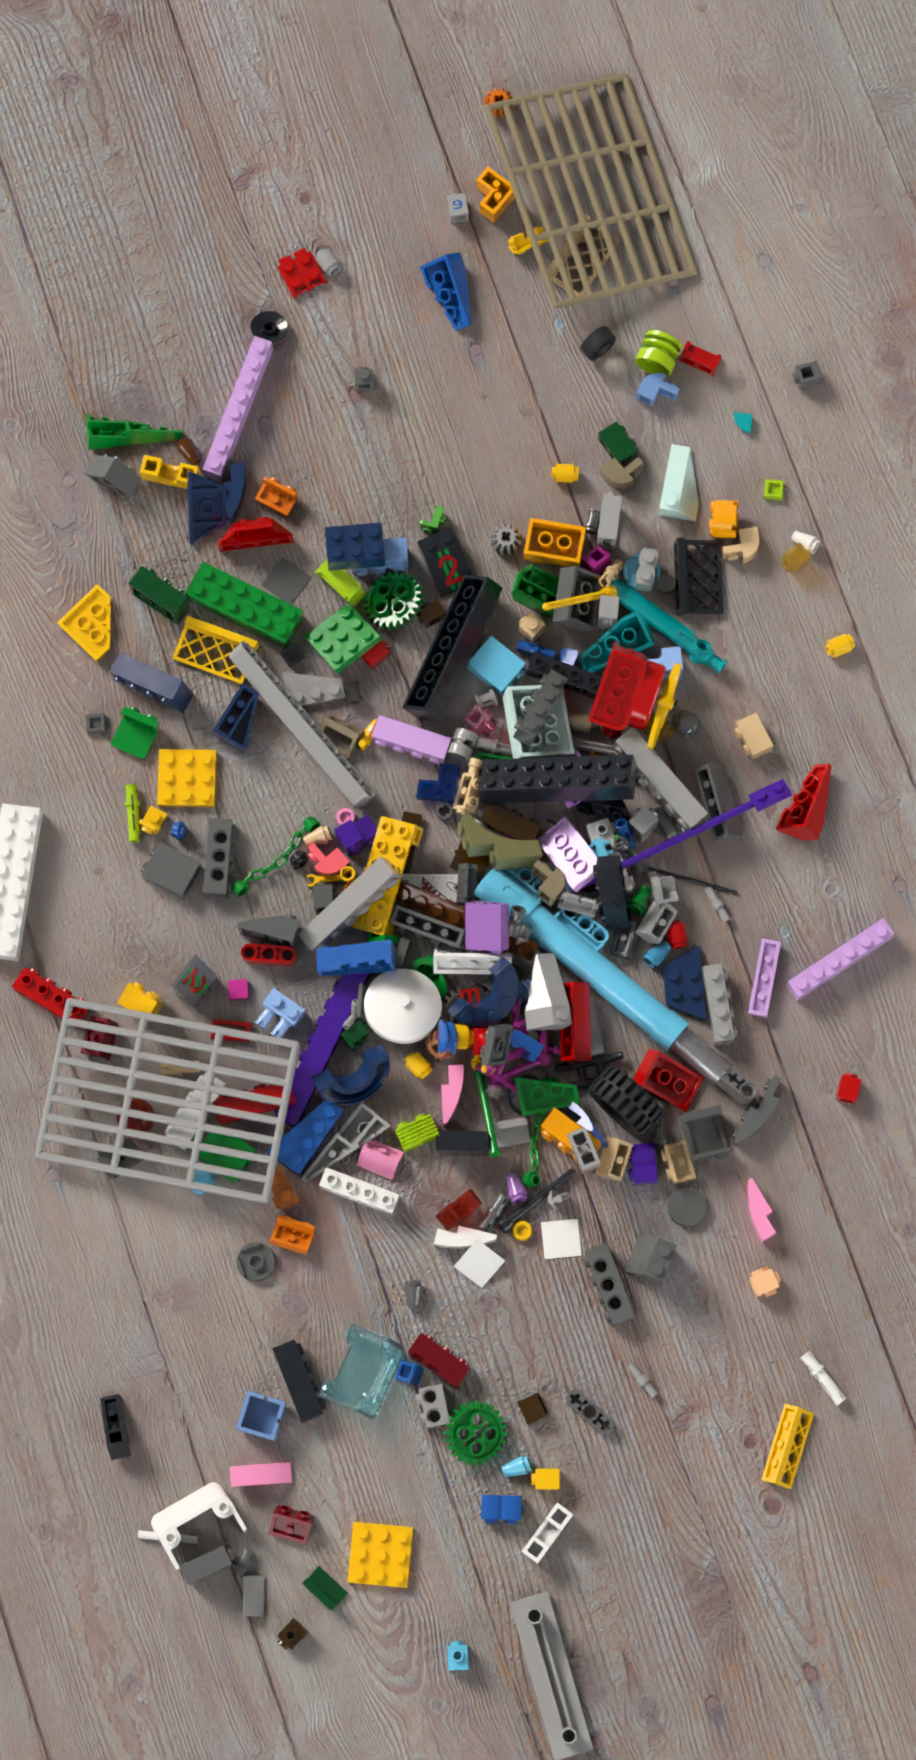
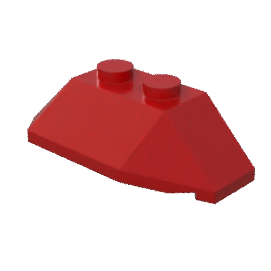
[218,517,294,552]

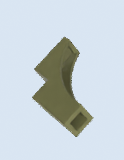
[458,814,543,870]

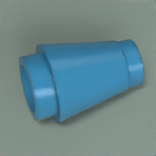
[643,941,671,968]

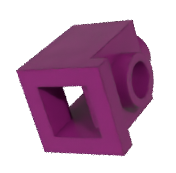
[581,545,612,575]

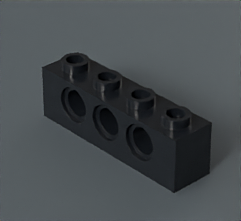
[527,652,603,699]

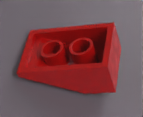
[633,1049,704,1112]

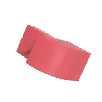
[308,843,351,876]

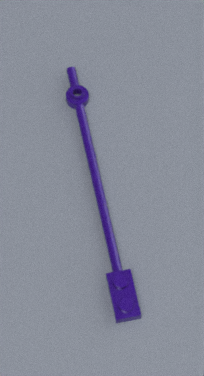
[581,779,792,889]

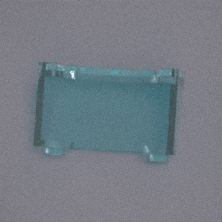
[319,1323,404,1419]

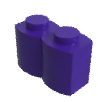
[628,1143,658,1185]

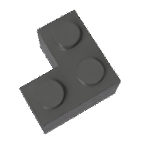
[85,454,141,497]

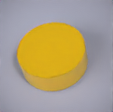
[513,1221,532,1241]

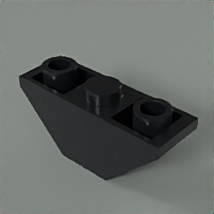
[576,800,630,821]

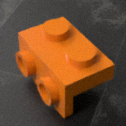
[255,476,299,518]
[269,1215,315,1255]

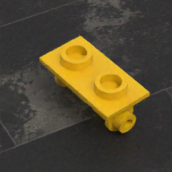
[508,226,548,255]

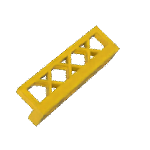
[761,1404,814,1490]

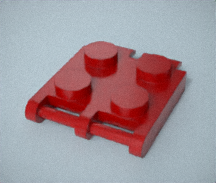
[278,248,327,299]

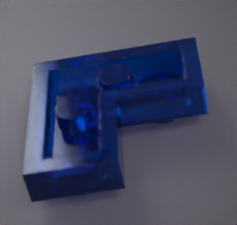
[416,763,460,803]

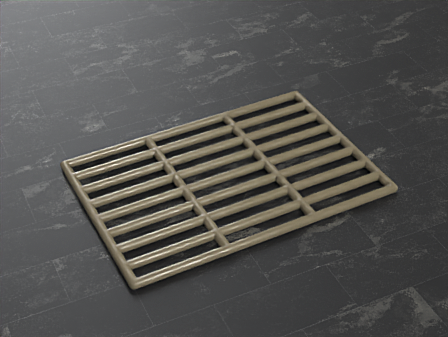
[484,73,698,309]

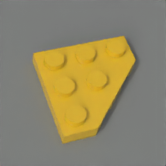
[57,584,111,662]

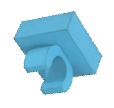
[589,838,613,857]

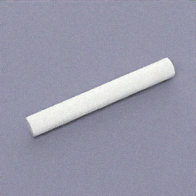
[138,1530,198,1544]

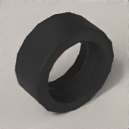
[580,326,616,361]

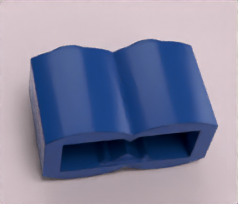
[481,1495,522,1524]

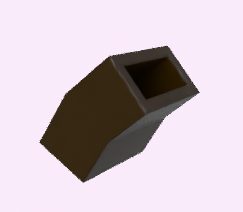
[517,1393,549,1425]

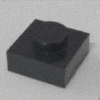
[279,641,306,668]

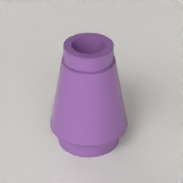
[506,1173,528,1204]

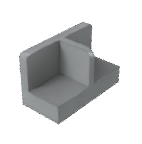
[649,872,679,904]

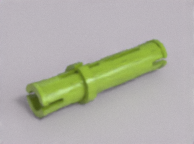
[125,784,141,843]

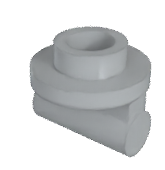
[548,1190,570,1209]

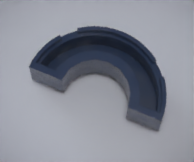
[448,956,519,1027]
[311,1044,390,1106]

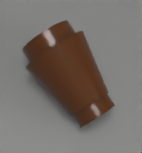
[176,436,201,465]

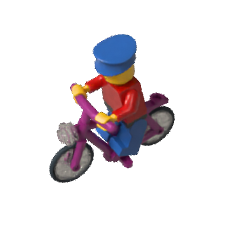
[438,998,560,1115]

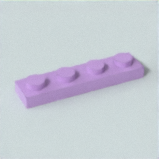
[748,938,781,1018]

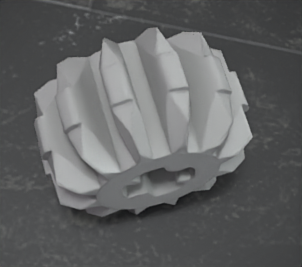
[490,523,522,556]

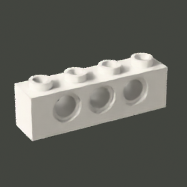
[319,1167,400,1216]

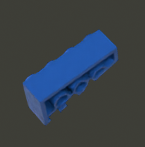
[316,939,397,976]
[267,1100,344,1176]

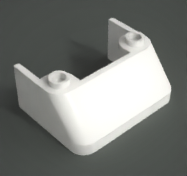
[151,1482,247,1572]

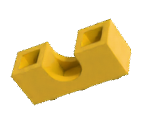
[140,455,201,489]

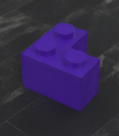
[334,814,377,857]

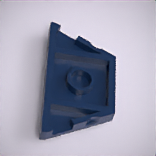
[187,471,226,543]
[662,946,706,1021]

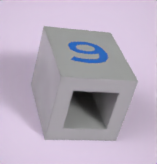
[447,192,469,223]

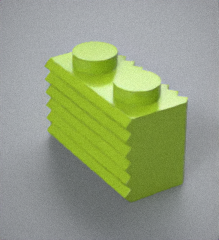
[395,1113,440,1153]

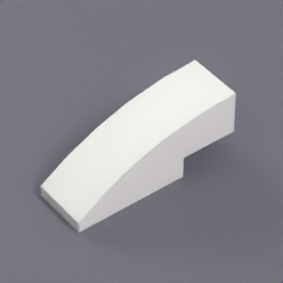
[434,1226,497,1249]

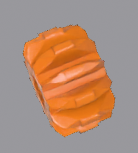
[484,87,514,119]

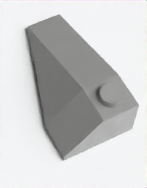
[524,953,572,1031]

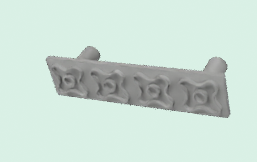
[510,1592,593,1760]

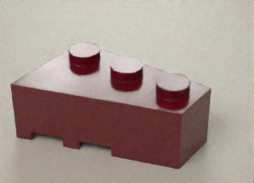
[407,1333,470,1389]

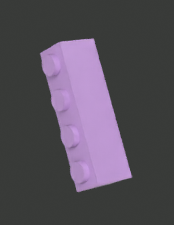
[372,715,452,764]

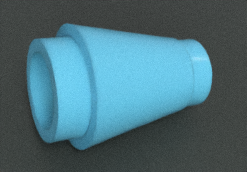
[502,1455,533,1477]

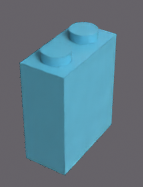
[467,636,526,696]

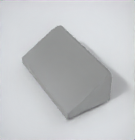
[243,1575,264,1616]

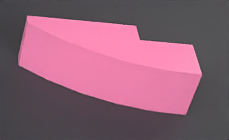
[441,1065,464,1126]
[747,1178,776,1243]
[230,1462,292,1487]

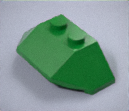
[512,564,559,617]

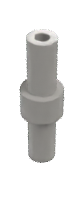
[705,886,731,923]
[627,1362,658,1398]

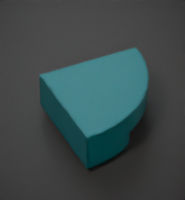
[734,412,753,434]

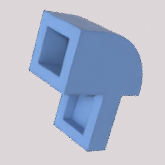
[636,373,680,406]

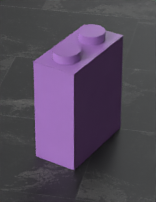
[465,901,509,954]

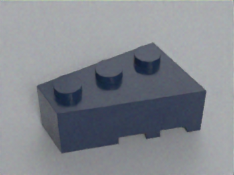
[212,683,259,754]

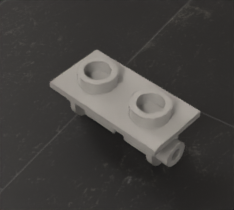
[558,890,599,918]

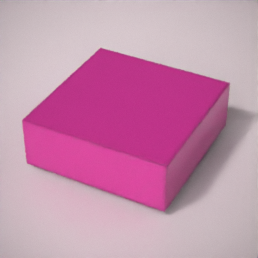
[228,979,249,1000]

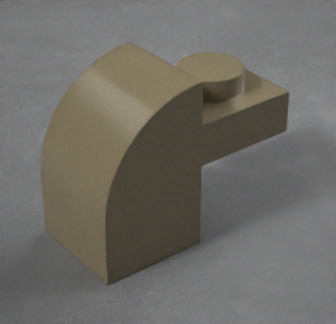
[600,457,643,490]
[530,860,565,907]

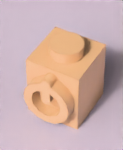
[749,1266,781,1297]

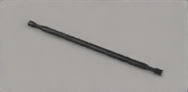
[648,866,737,894]

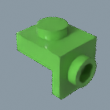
[419,506,446,534]

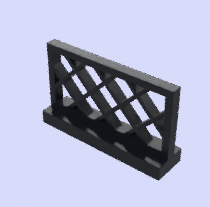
[673,537,723,615]

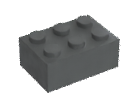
[552,565,602,633]

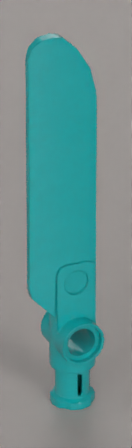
[605,578,728,675]

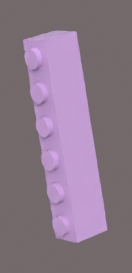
[786,918,894,1001]

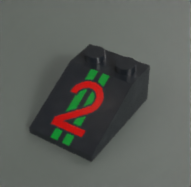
[417,527,472,597]

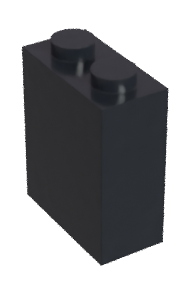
[436,1130,487,1157]

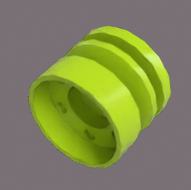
[635,330,682,377]

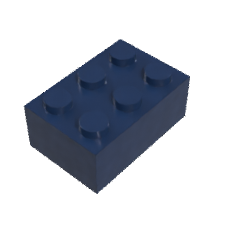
[325,522,385,571]

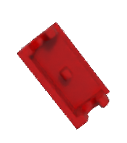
[680,341,722,376]

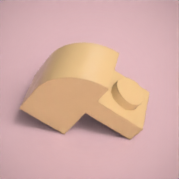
[722,527,759,563]

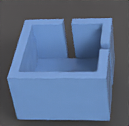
[236,1391,287,1442]

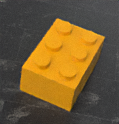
[524,518,586,567]
[540,1108,602,1164]

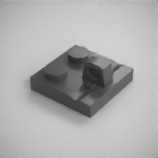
[480,1024,513,1066]

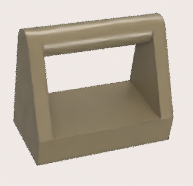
[321,714,364,760]

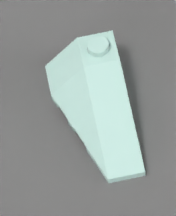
[659,444,699,522]

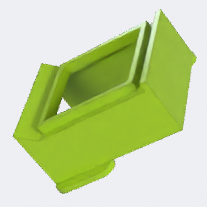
[314,559,367,607]

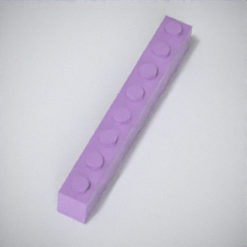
[202,336,273,483]

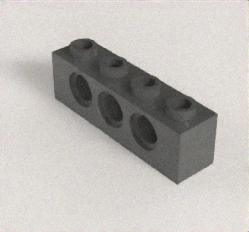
[203,818,237,898]
[582,1243,635,1327]

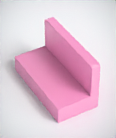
[357,1139,404,1180]

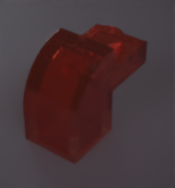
[435,1189,483,1231]

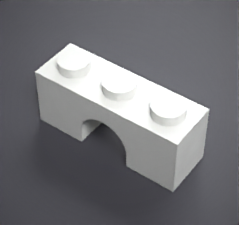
[521,1503,573,1564]

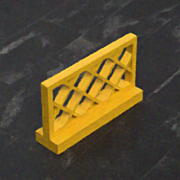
[172,616,260,684]

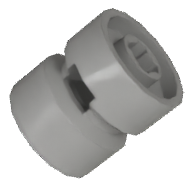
[447,728,479,762]

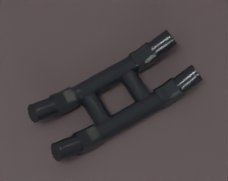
[555,1051,628,1089]

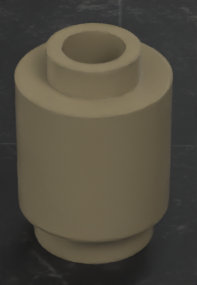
[569,712,596,734]

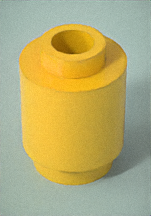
[551,463,579,483]
[825,634,855,658]
[404,1052,433,1080]

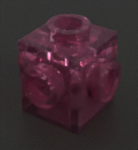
[464,705,498,737]

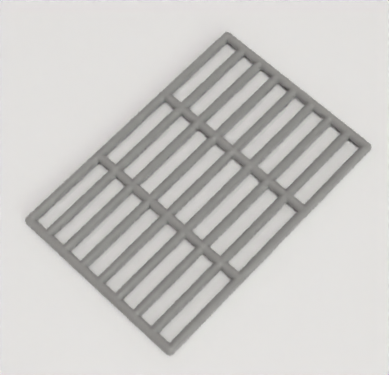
[35,998,300,1204]

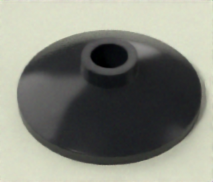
[250,311,288,343]

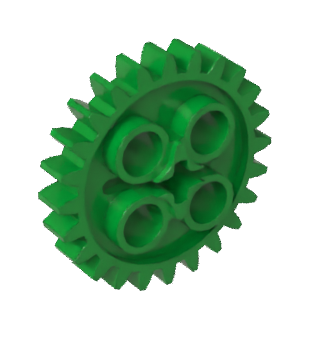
[363,571,424,631]
[443,1400,508,1466]

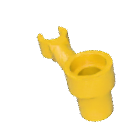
[306,866,356,888]

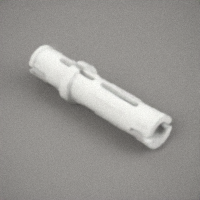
[800,1351,846,1406]

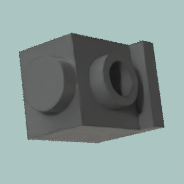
[792,361,822,388]
[354,367,375,392]

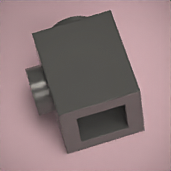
[313,882,337,912]

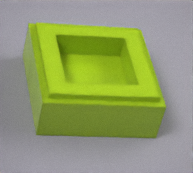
[764,479,784,500]

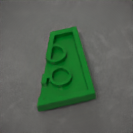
[514,1078,580,1116]

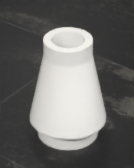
[791,530,820,554]

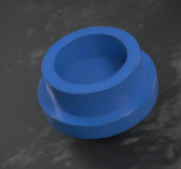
[171,821,187,840]

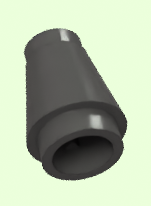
[404,1281,423,1309]

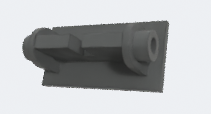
[456,863,478,902]

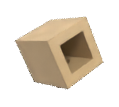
[519,612,546,643]

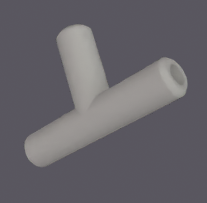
[343,999,358,1030]

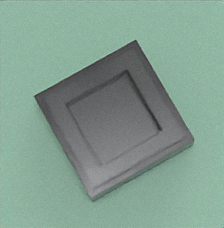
[86,713,107,735]

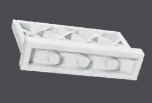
[433,942,512,974]

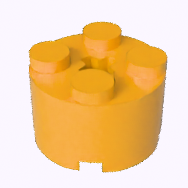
[709,500,739,538]

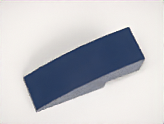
[224,462,246,524]

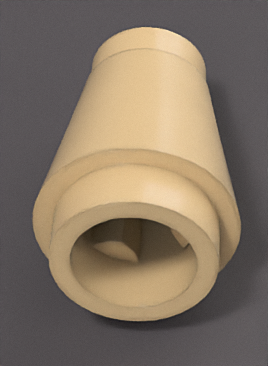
[303,825,333,847]

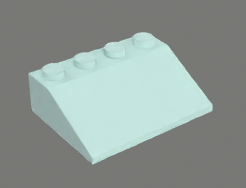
[502,685,575,759]

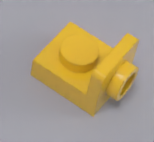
[139,806,168,835]

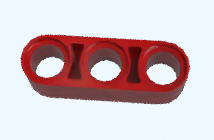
[241,943,297,967]

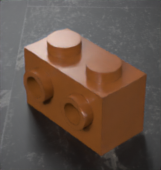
[264,1166,300,1212]

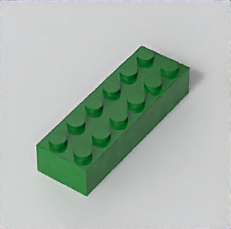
[186,562,304,648]

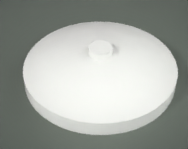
[364,968,442,1044]

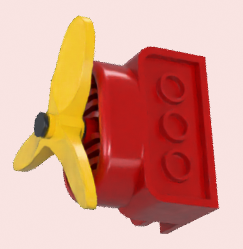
[588,641,681,750]

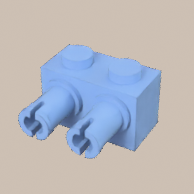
[647,646,683,680]
[254,988,306,1038]

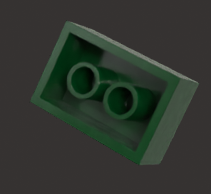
[128,566,191,625]

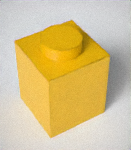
[531,1469,559,1490]

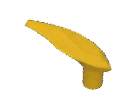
[359,719,378,752]

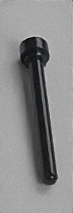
[497,1169,576,1234]

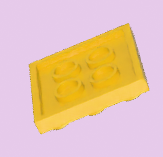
[157,749,217,807]
[348,1522,413,1588]

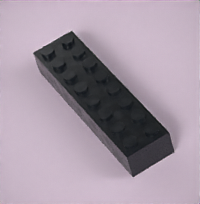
[402,574,503,722]
[479,755,638,804]

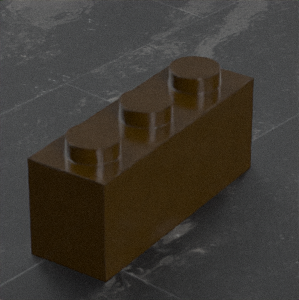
[480,804,542,840]

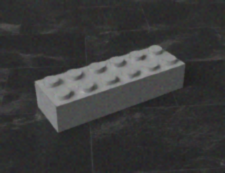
[613,727,708,833]

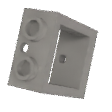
[597,493,622,551]

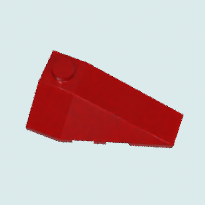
[776,763,832,841]

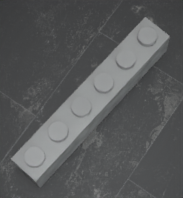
[298,856,401,953]

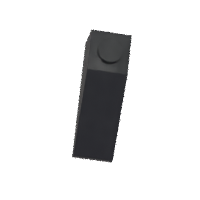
[100,1394,131,1460]

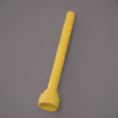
[542,585,617,611]

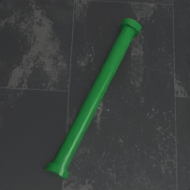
[473,1071,501,1158]

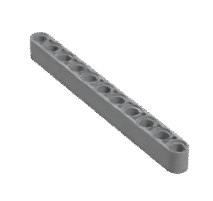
[229,641,375,809]

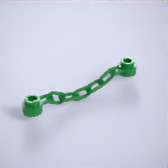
[232,816,320,897]
[522,1077,559,1188]

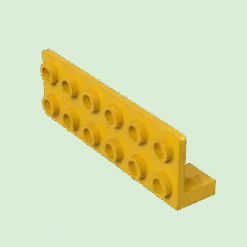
[350,816,424,936]

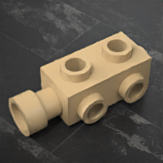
[452,758,484,815]

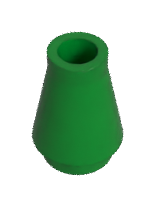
[629,885,652,915]

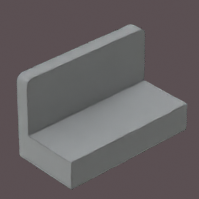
[493,1117,530,1148]

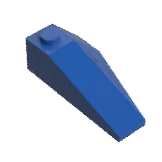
[420,252,472,331]

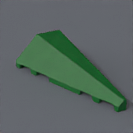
[86,414,183,450]

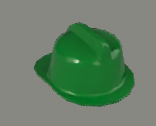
[412,955,447,997]

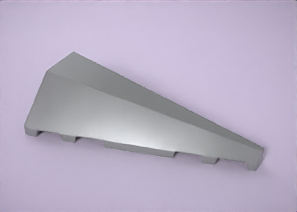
[301,1102,391,1182]

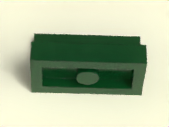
[302,1566,348,1611]

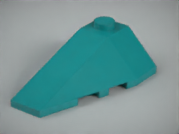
[578,610,656,673]

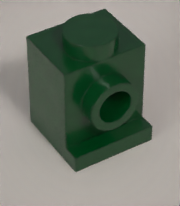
[340,1021,372,1052]

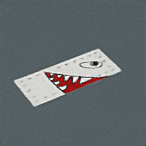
[401,874,467,903]

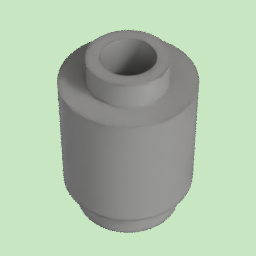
[315,248,341,276]

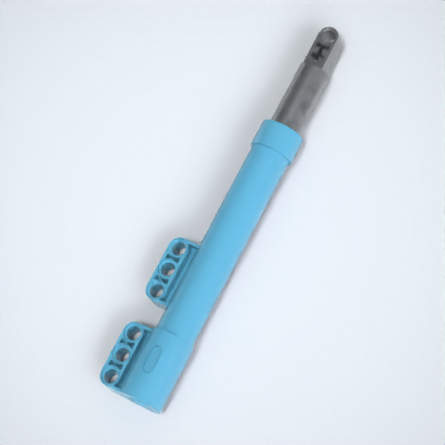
[474,867,757,1105]

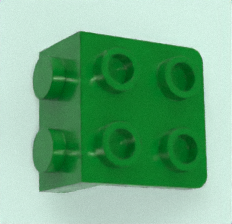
[111,706,160,759]

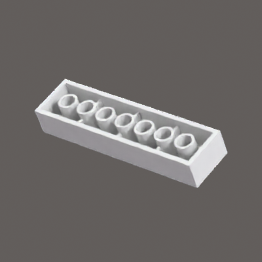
[0,803,43,961]

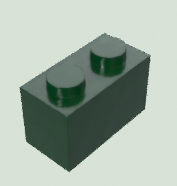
[598,421,638,466]

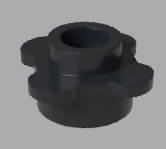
[290,851,309,870]

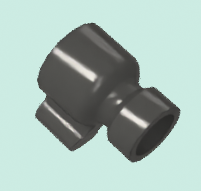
[508,905,532,940]

